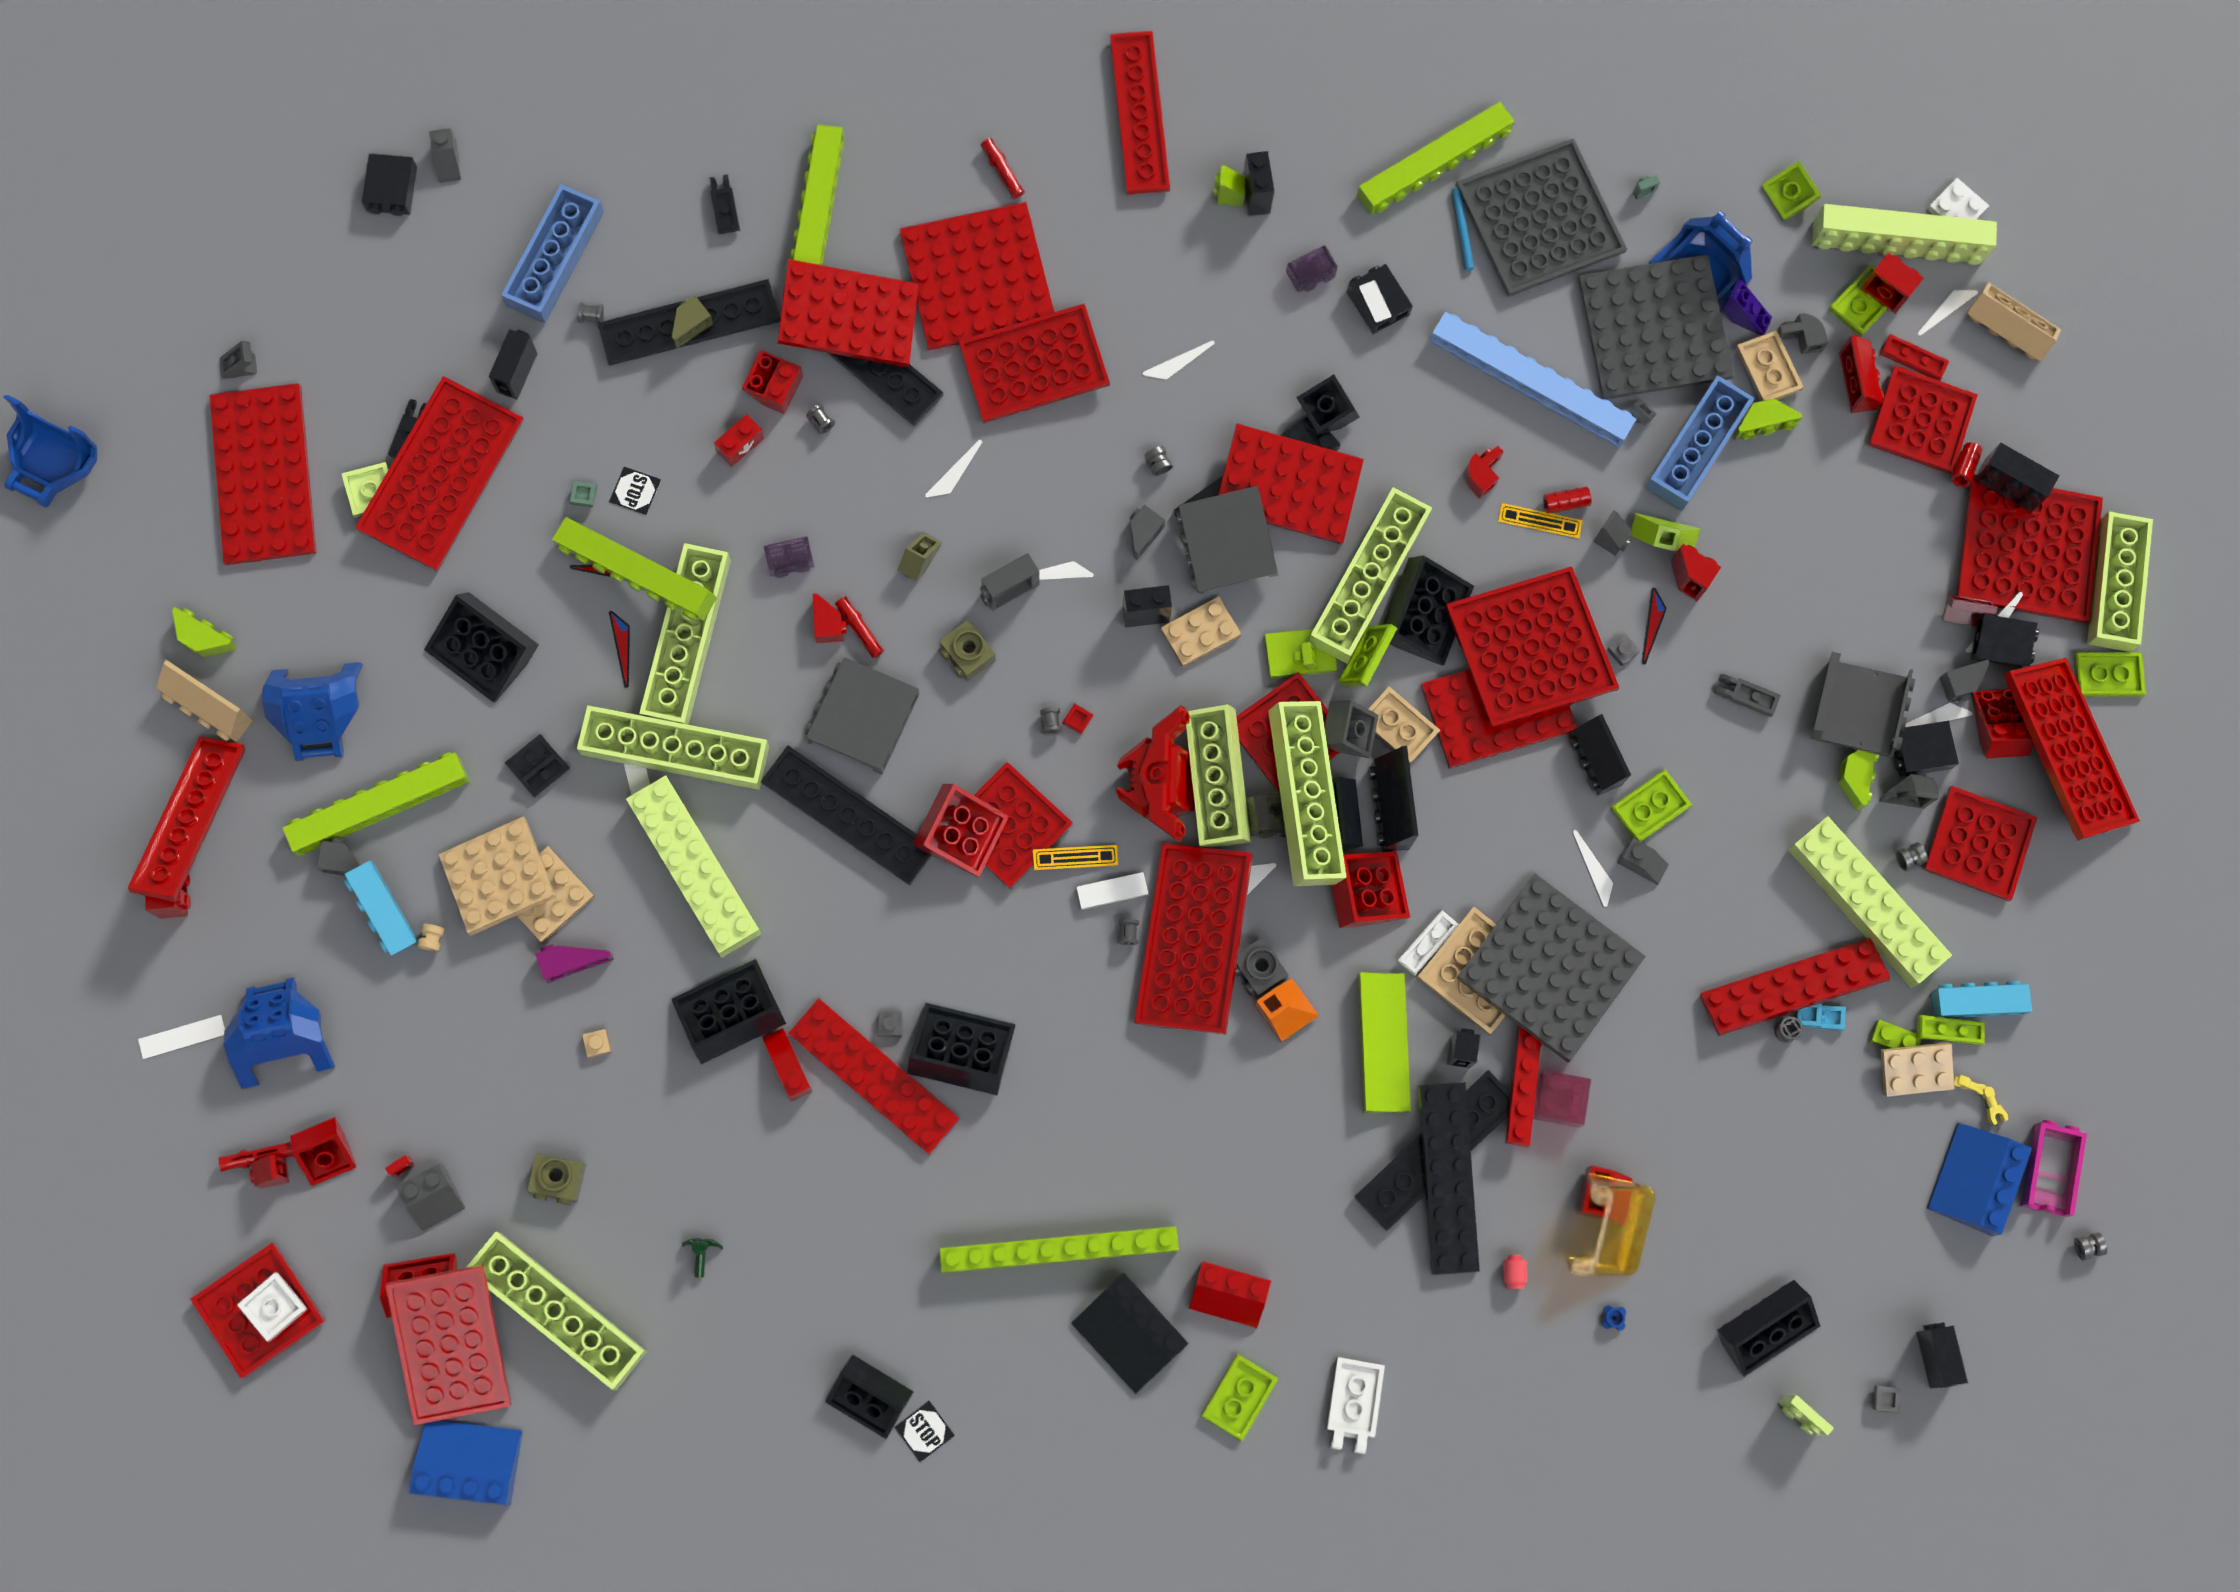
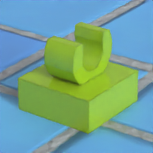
[1292,642,1318,670]

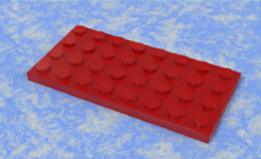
[355,376,524,572]
[209,383,317,566]
[2003,658,2140,841]
[1134,843,1253,1035]

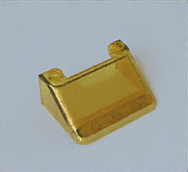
[1567,1173,1656,1276]

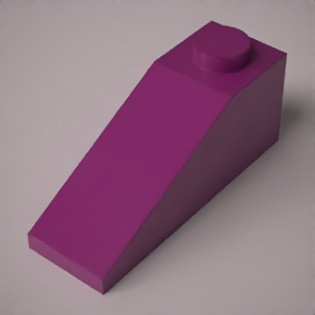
[535,945,614,983]

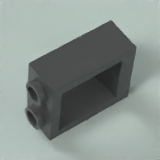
[980,553,1040,610]

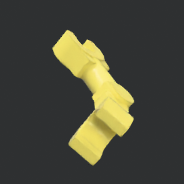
[1954,1075,2008,1125]

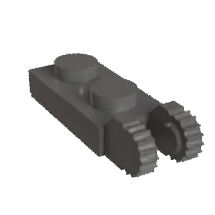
[1714,674,1781,717]

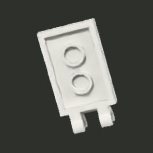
[1327,1357,1385,1454]

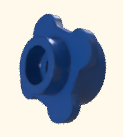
[1602,1305,1626,1331]

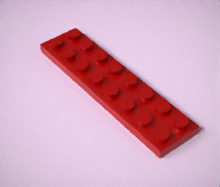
[1110,31,1170,195]
[128,736,245,902]
[1700,938,1891,1036]
[788,999,960,1155]

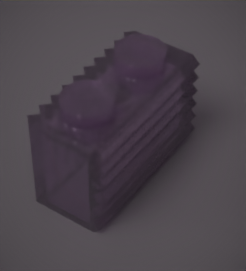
[1286,245,1338,293]
[763,536,815,578]

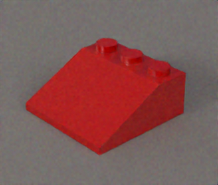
[912,784,1009,877]
[1331,851,1410,928]

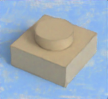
[582,1029,612,1058]

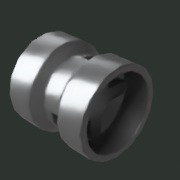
[1144,446,1173,476]
[1895,842,1928,871]
[1774,1017,1803,1043]
[2074,1232,2107,1261]

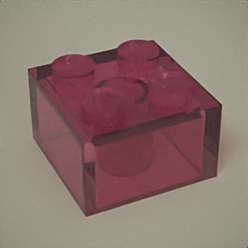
[1533,1070,1591,1128]

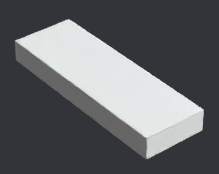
[1076,872,1148,910]
[1397,910,1459,976]

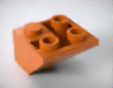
[1255,978,1319,1043]

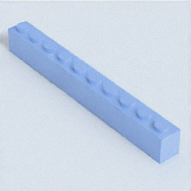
[1430,312,1636,448]

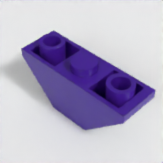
[1722,280,1772,336]

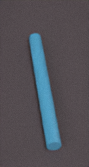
[1452,188,1474,271]

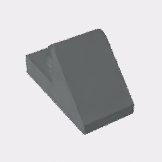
[220,341,257,379]

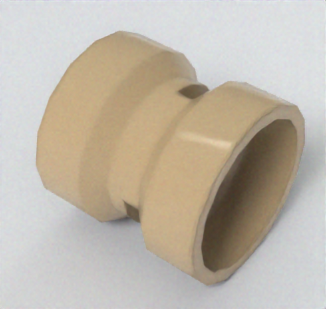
[416,923,445,952]

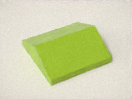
[1762,160,1822,221]

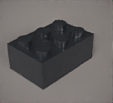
[1974,442,2060,511]

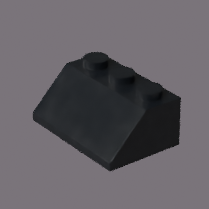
[1569,714,1631,795]
[1332,777,1363,851]
[825,1354,914,1439]

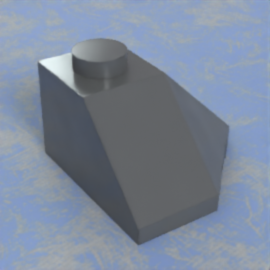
[1880,772,1939,809]

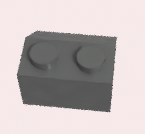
[1325,700,1379,758]
[396,1164,465,1231]

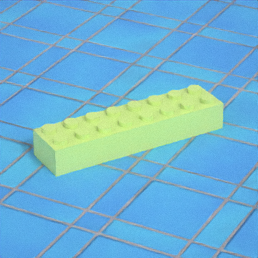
[1812,204,1997,265]
[1308,487,1432,664]
[639,543,731,725]
[1268,701,1346,886]
[577,705,770,790]
[626,775,761,958]
[1788,816,1952,988]
[466,1231,647,1390]

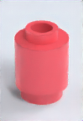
[1503,1255,1527,1289]

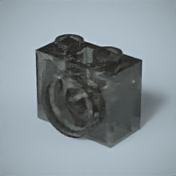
[1246,793,1286,839]

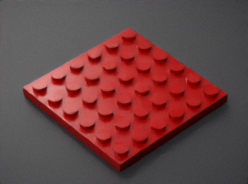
[900,202,1054,351]
[1956,474,2103,624]
[1445,566,1619,729]

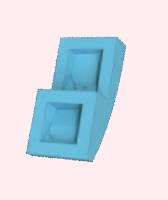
[1797,1003,1846,1031]

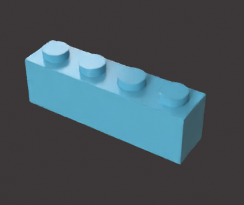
[344,860,418,955]
[1931,981,2032,1018]

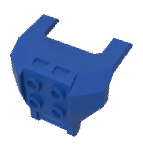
[1649,211,1753,312]
[3,395,97,507]
[262,663,363,761]
[224,977,335,1089]

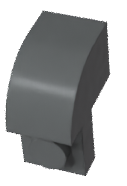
[1777,314,1828,354]

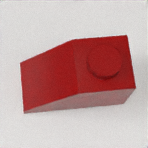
[813,593,847,643]
[249,1155,289,1188]

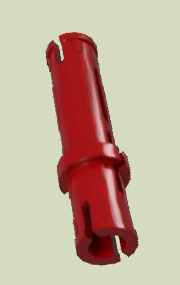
[980,138,1025,199]
[835,596,884,659]
[218,1141,294,1172]

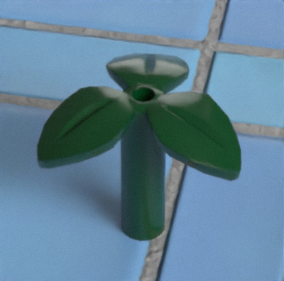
[682,1238,723,1278]

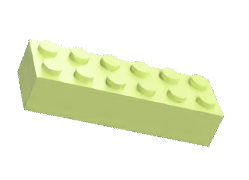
[2087,511,2153,652]
[1186,704,1251,848]

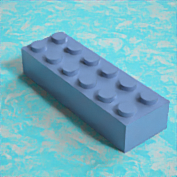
[501,184,604,323]
[1645,375,1755,511]

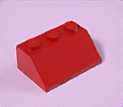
[1839,335,1884,413]
[379,1253,457,1318]
[1189,1261,1271,1328]

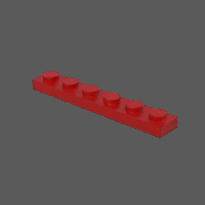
[1505,1025,1541,1148]

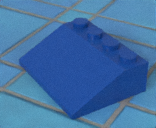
[1927,1123,2032,1237]
[408,1420,523,1505]

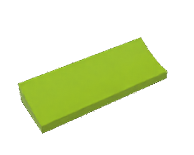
[1358,972,1411,1113]

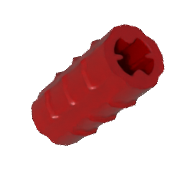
[1951,442,1983,488]
[1543,486,1592,514]

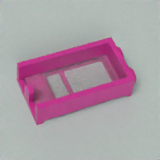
[2020,1120,2087,1217]

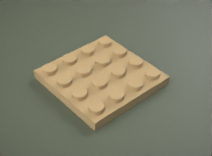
[439,816,556,936]
[1417,907,1505,1036]

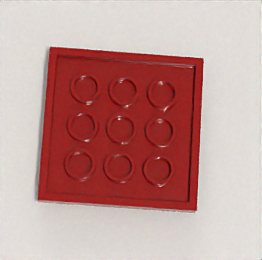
[1868,365,1978,474]
[1236,672,1341,795]
[974,762,1073,889]
[1923,786,2038,902]
[190,1242,326,1379]

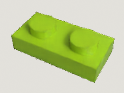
[1870,1019,1922,1049]

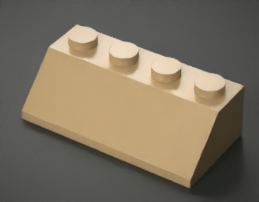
[1967,282,2061,362]
[156,660,253,743]

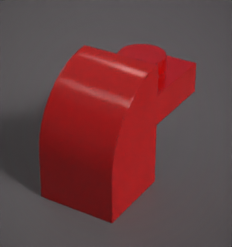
[1465,446,1504,498]

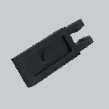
[710,174,740,234]
[388,399,427,458]

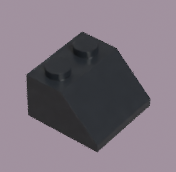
[1296,374,1360,434]

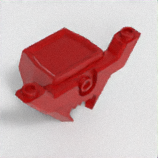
[1116,705,1195,843]

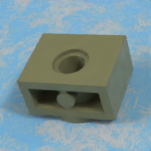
[939,620,996,681]
[527,1154,586,1205]

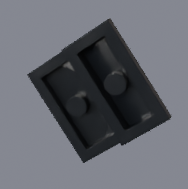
[505,734,570,798]

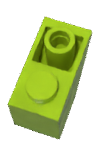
[1213,165,1245,206]

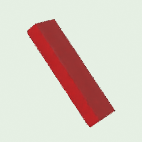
[1879,334,1949,381]

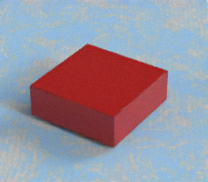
[1062,703,1094,735]
[385,1155,414,1177]

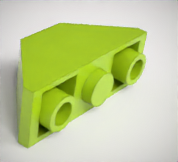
[1734,398,1803,441]
[1630,513,1701,551]
[172,606,238,658]
[1838,750,1879,810]

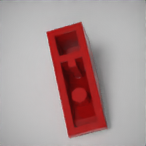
[762,1028,812,1101]

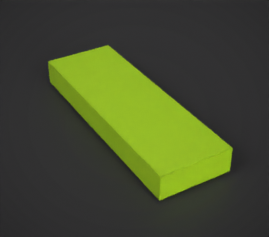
[1917,1015,1985,1046]

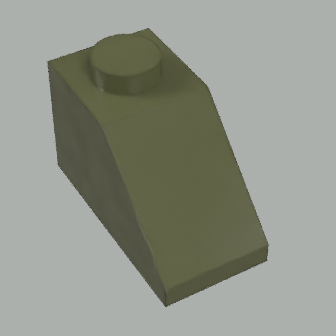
[672,296,713,348]
[897,533,942,581]

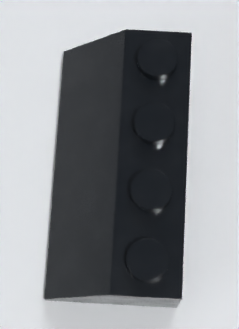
[1717,1280,1820,1376]

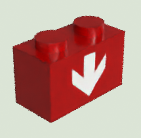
[714,414,764,467]

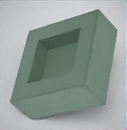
[1633,175,1660,199]
[570,481,597,508]

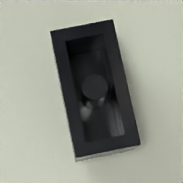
[1447,1028,1480,1069]

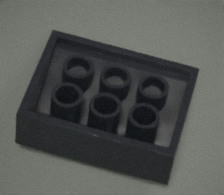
[1383,555,1474,666]
[424,592,539,703]
[1368,746,1418,852]
[671,959,786,1064]
[907,1003,1016,1096]
[1071,1273,1189,1394]

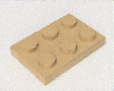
[1735,330,1804,402]
[1161,596,1241,667]
[1368,686,1440,764]
[1881,1042,1955,1097]

